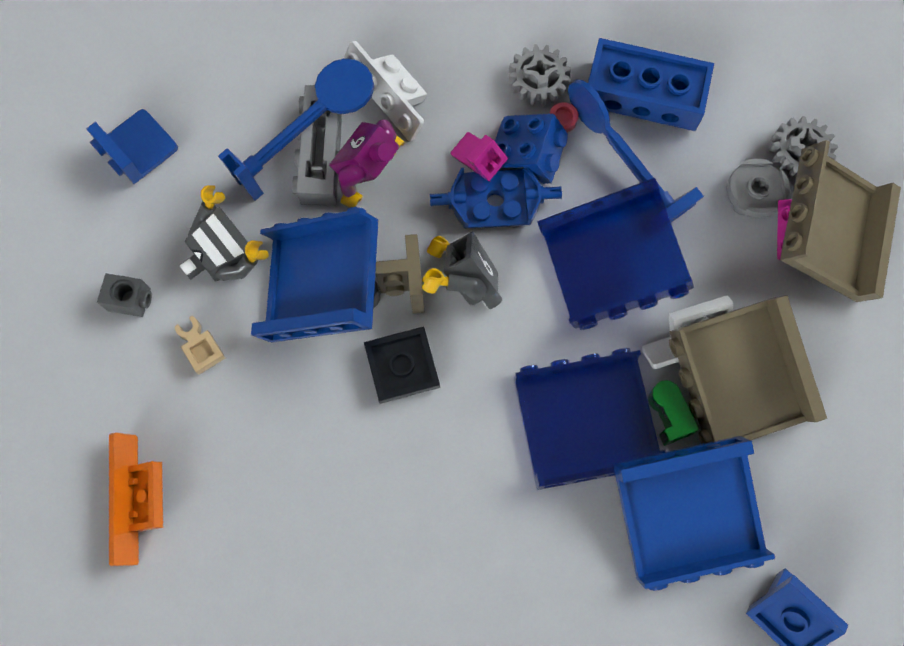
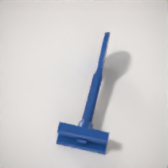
[218,59,374,201]
[568,79,704,239]

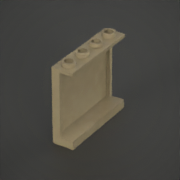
[780,140,901,302]
[669,295,827,444]

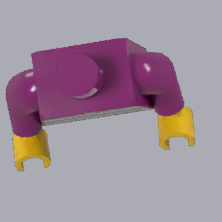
[329,119,405,208]

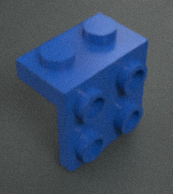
[86,109,178,184]
[495,114,568,184]

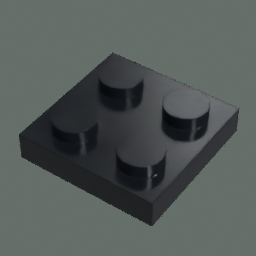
[364,326,440,404]

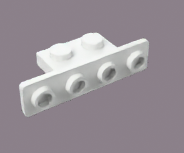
[343,41,427,141]
[642,295,733,369]

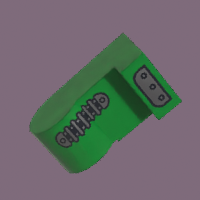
[648,380,699,446]

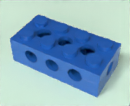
[588,38,715,131]

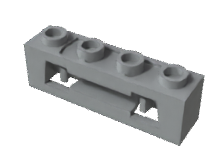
[292,85,342,206]

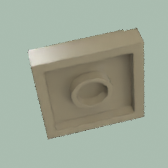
[376,234,425,314]

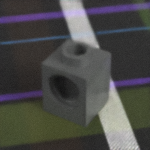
[97,273,152,317]

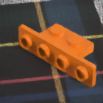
[109,432,163,566]

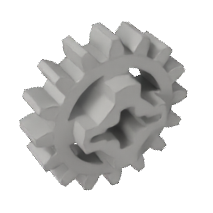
[508,44,571,106]
[769,116,838,178]

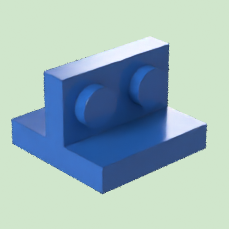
[746,568,848,646]

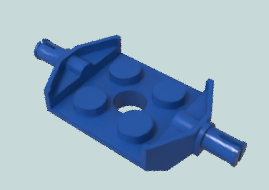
[430,167,562,229]

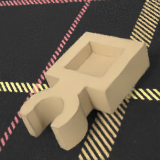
[175,316,226,375]

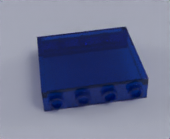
[537,178,694,330]
[514,348,665,490]

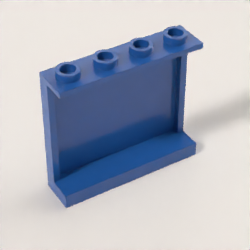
[251,207,378,343]
[613,436,775,591]

